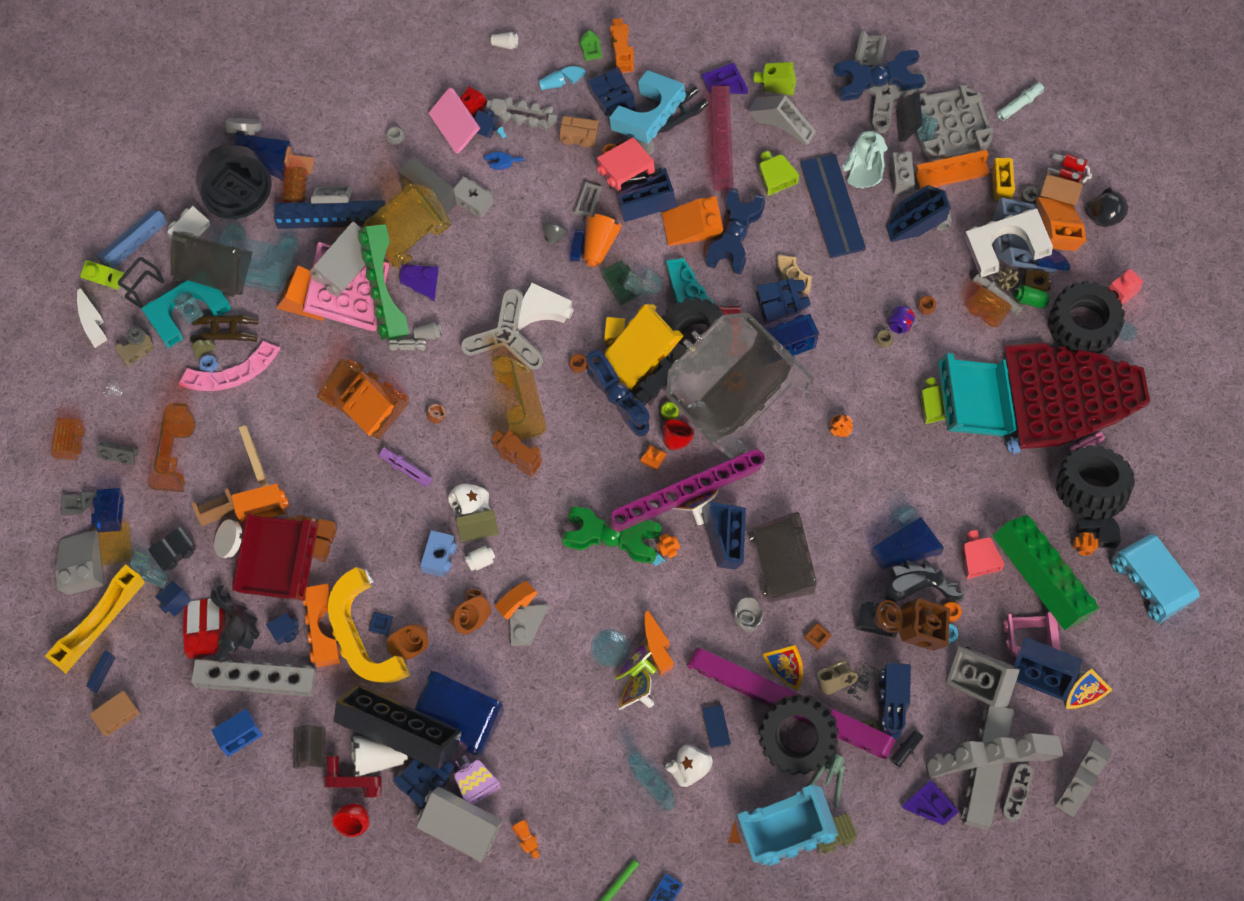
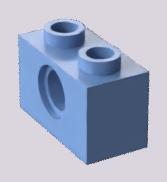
[420,530,457,577]

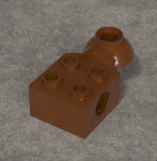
[874,598,950,651]

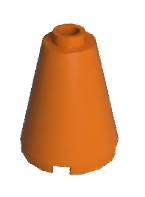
[583,214,622,267]

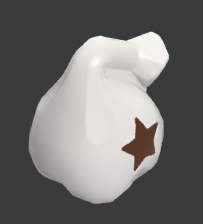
[448,484,491,517]
[664,745,713,787]

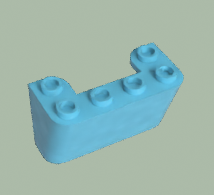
[1111,534,1200,624]

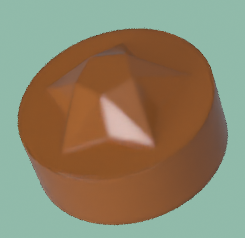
[426,404,446,423]

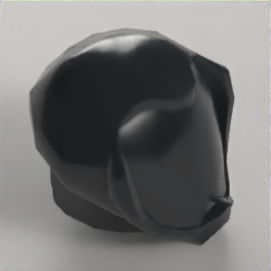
[1085,187,1128,227]

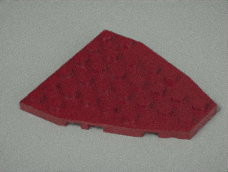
[1004,343,1150,449]

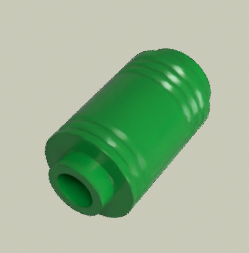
[1014,285,1050,309]

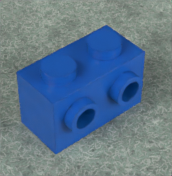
[211,709,263,757]

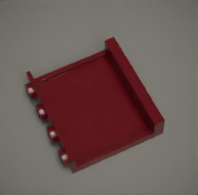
[232,513,319,601]

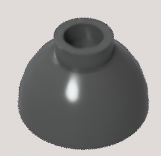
[543,222,568,244]

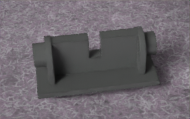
[96,440,139,465]

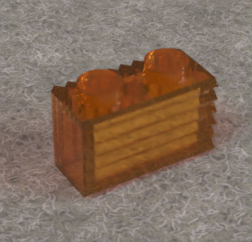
[967,286,1012,329]
[51,417,85,460]

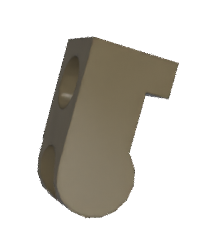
[114,334,154,367]

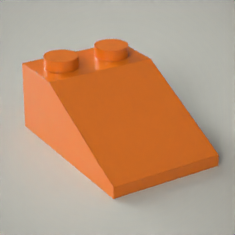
[662,196,723,246]

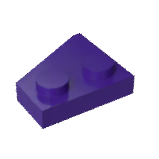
[702,63,748,94]

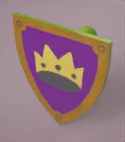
[615,640,657,680]

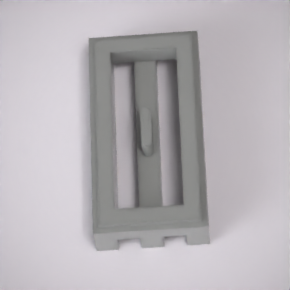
[574,182,603,218]

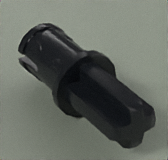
[890,730,923,768]

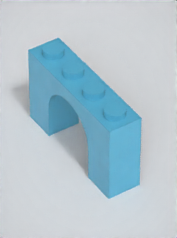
[609,70,686,144]

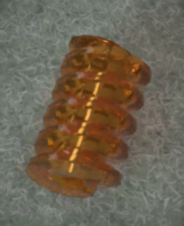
[282,167,308,203]

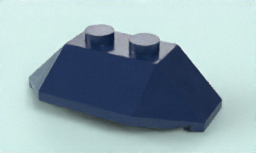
[886,185,951,242]

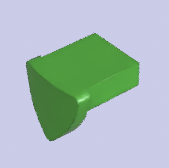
[579,31,602,61]

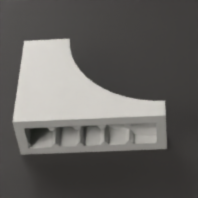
[506,283,574,336]

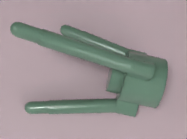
[808,754,846,807]

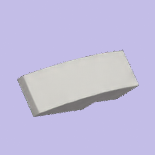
[77,288,107,348]

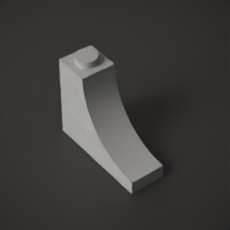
[748,95,816,145]

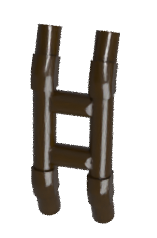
[190,315,259,343]

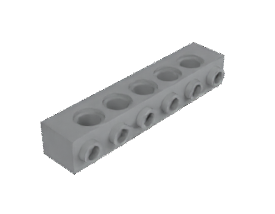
[191,657,317,697]

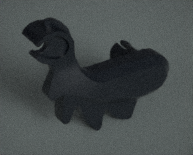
[883,560,967,603]

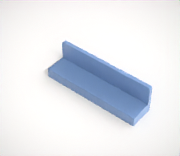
[98,210,167,269]

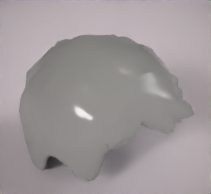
[733,598,763,632]

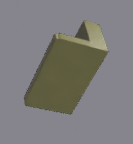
[456,510,499,543]

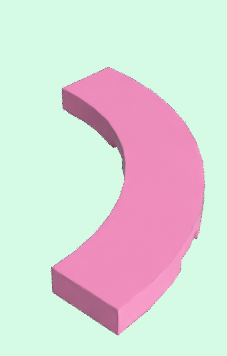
[178,341,280,391]

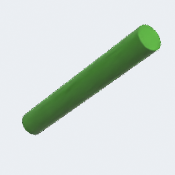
[599,859,639,901]

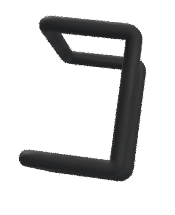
[118,257,164,308]

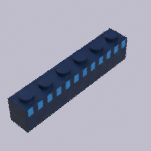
[274,200,387,229]

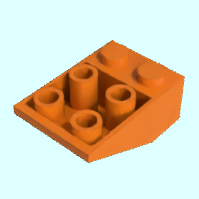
[1036,197,1086,251]
[337,371,394,436]

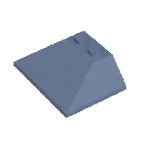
[992,198,1056,273]

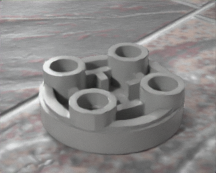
[225,118,262,135]

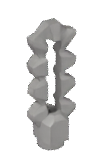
[486,97,557,131]

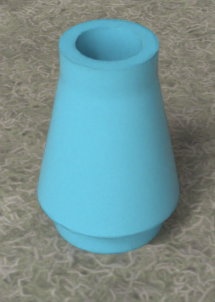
[538,70,566,90]

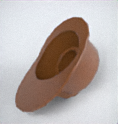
[447,596,491,635]
[387,623,429,660]

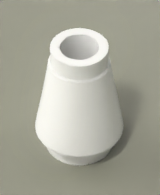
[491,32,518,50]

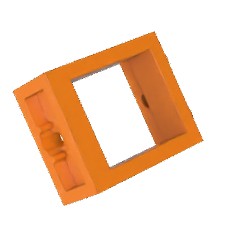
[231,483,289,525]

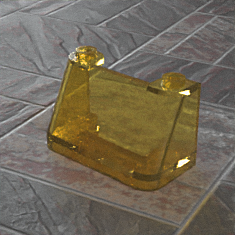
[492,355,546,441]

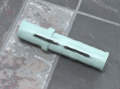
[996,82,1044,121]

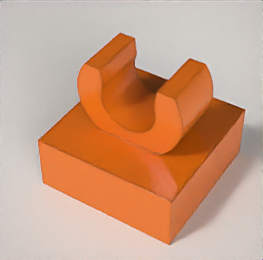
[640,445,666,471]

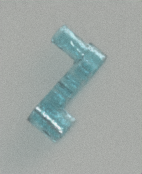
[628,753,676,810]

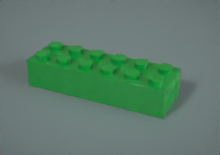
[992,514,1100,631]

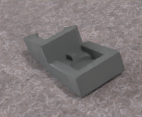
[61,492,99,515]

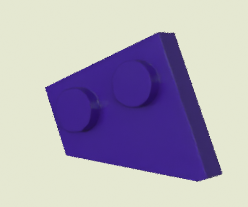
[400,264,439,301]
[902,781,959,826]

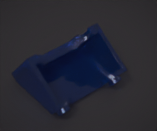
[415,671,504,755]

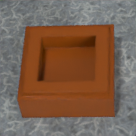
[804,623,832,651]

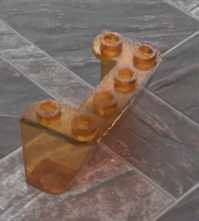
[316,358,410,439]
[147,403,196,492]

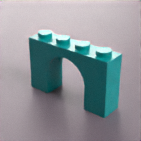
[141,269,232,349]

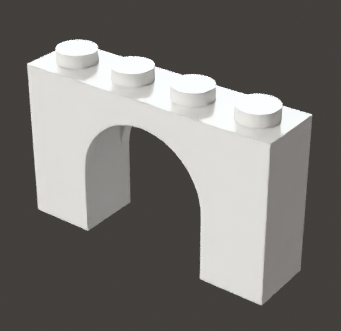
[965,209,1053,277]

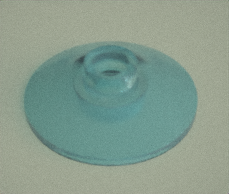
[591,629,630,667]

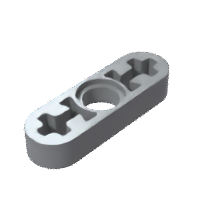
[1002,764,1033,822]

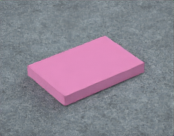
[428,88,480,153]

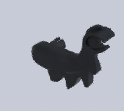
[210,585,260,662]

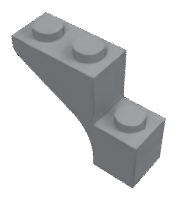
[1056,740,1112,817]

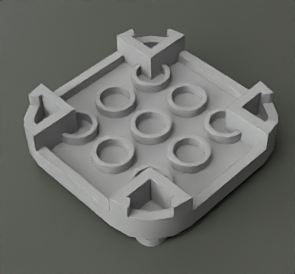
[916,85,993,161]

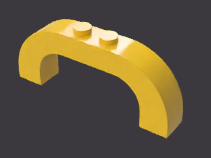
[328,567,410,683]

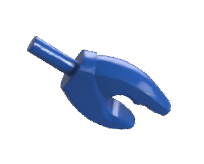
[484,152,524,170]

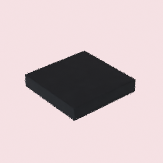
[896,92,923,142]

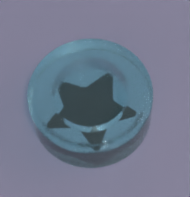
[1118,323,1137,342]

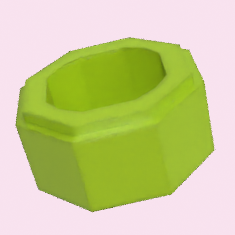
[661,402,679,421]

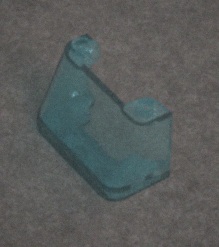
[212,224,299,292]

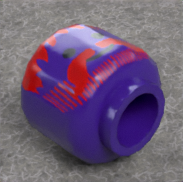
[888,306,915,334]

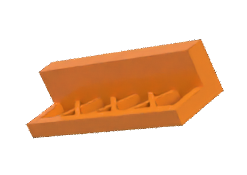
[914,150,990,190]

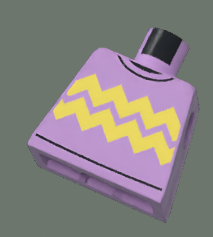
[454,756,501,805]

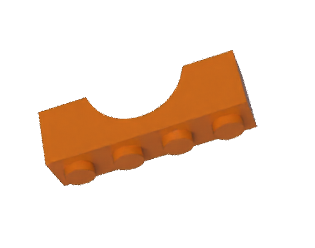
[303,584,341,668]

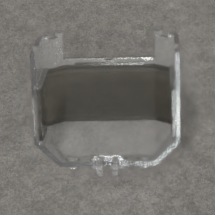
[666,313,814,459]

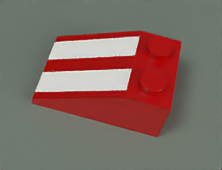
[183,598,226,659]

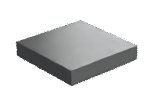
[311,186,352,204]

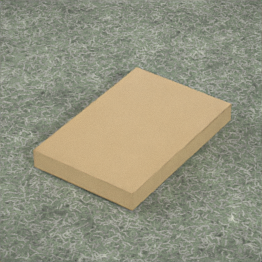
[239,425,269,487]

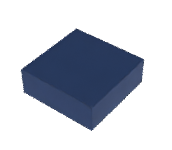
[369,612,393,636]

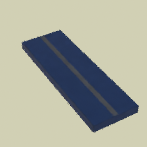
[800,154,866,258]

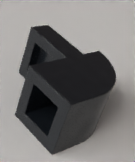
[1076,516,1121,548]

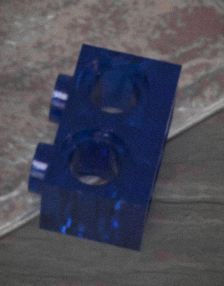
[91,488,124,532]

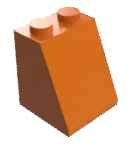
[276,265,325,321]

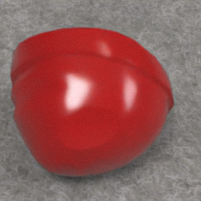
[662,419,694,450]
[332,803,370,837]

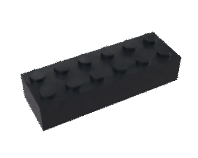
[333,684,462,770]

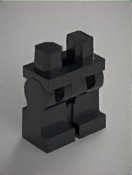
[634,358,679,406]

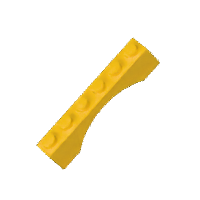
[45,564,145,674]

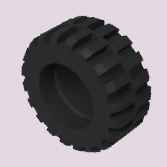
[1048,281,1125,353]
[661,297,732,373]
[1055,445,1135,520]
[758,694,839,775]

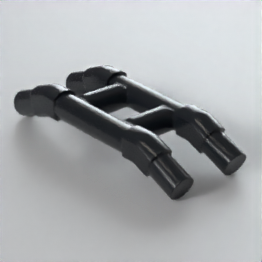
[657,86,709,134]

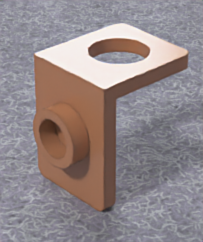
[284,146,315,175]

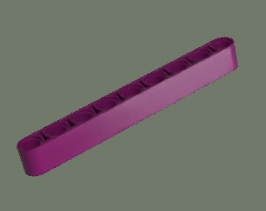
[609,450,765,532]

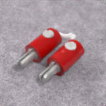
[1047,153,1092,183]

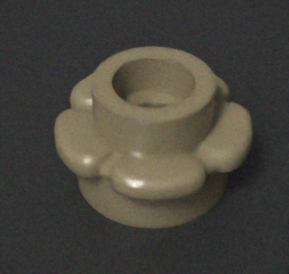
[875,330,894,348]

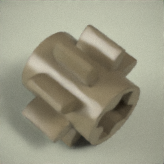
[995,266,1019,291]

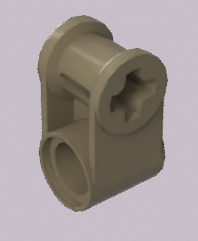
[817,660,858,695]

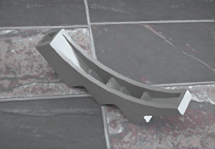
[926,733,1063,778]

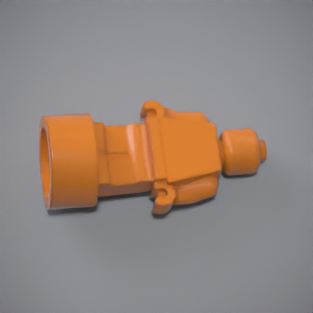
[511,819,540,859]

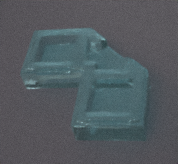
[624,269,663,296]
[129,551,169,589]

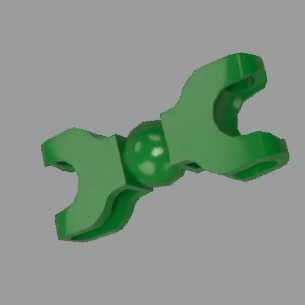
[561,507,662,563]

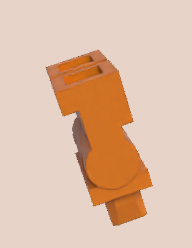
[610,18,634,73]

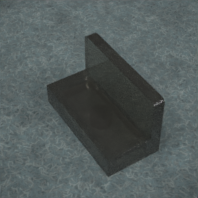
[293,725,325,769]

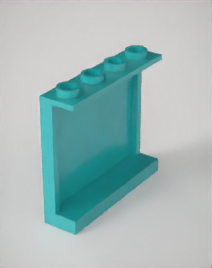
[937,353,1017,436]

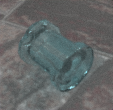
[918,117,938,141]

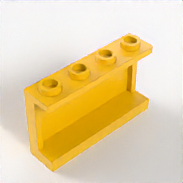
[604,304,683,391]

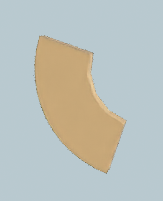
[777,254,812,294]

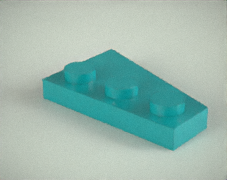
[665,258,714,303]

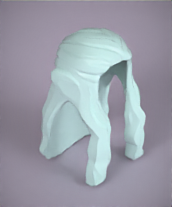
[842,131,888,189]

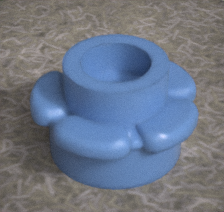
[199,355,218,373]
[1007,436,1021,455]

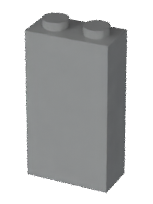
[309,222,365,298]
[417,786,503,862]

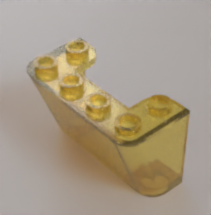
[363,183,452,268]

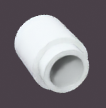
[465,545,495,571]

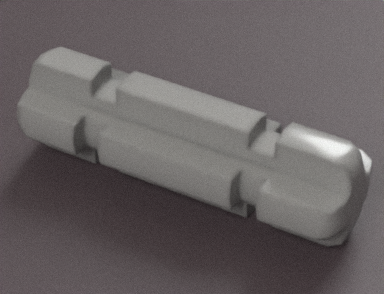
[389,339,426,350]

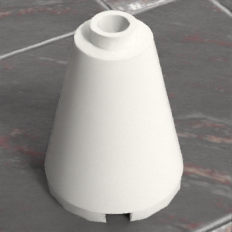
[351,736,407,777]

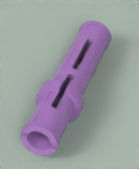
[379,447,433,488]

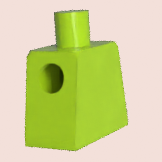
[754,62,796,96]
[758,151,799,196]
[80,260,124,290]
[920,377,946,424]

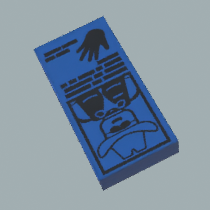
[649,874,683,901]

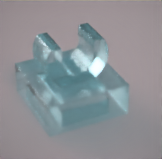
[891,505,918,529]

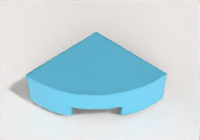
[561,66,586,84]

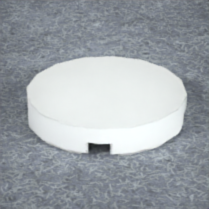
[214,520,242,558]

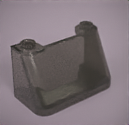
[170,231,253,297]
[748,512,816,603]

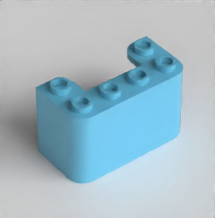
[737,785,838,866]

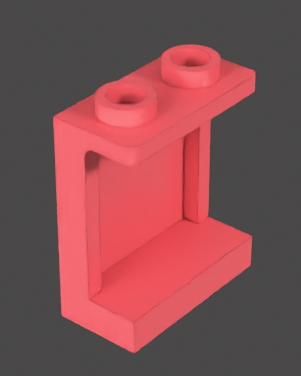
[597,137,655,192]

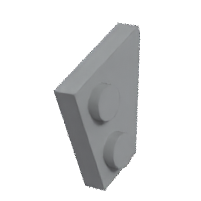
[510,605,548,646]

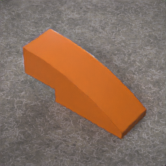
[645,610,674,676]

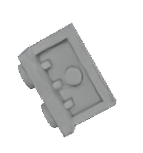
[854,31,887,68]

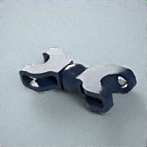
[833,50,926,101]
[706,188,765,275]
[586,350,649,436]

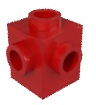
[459,86,487,119]

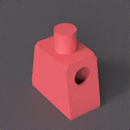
[1108,269,1143,304]
[961,530,1005,579]

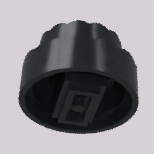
[196,145,272,219]

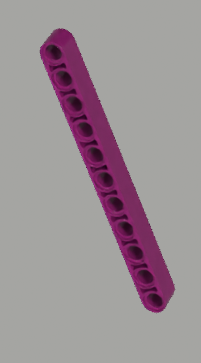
[687,648,895,759]

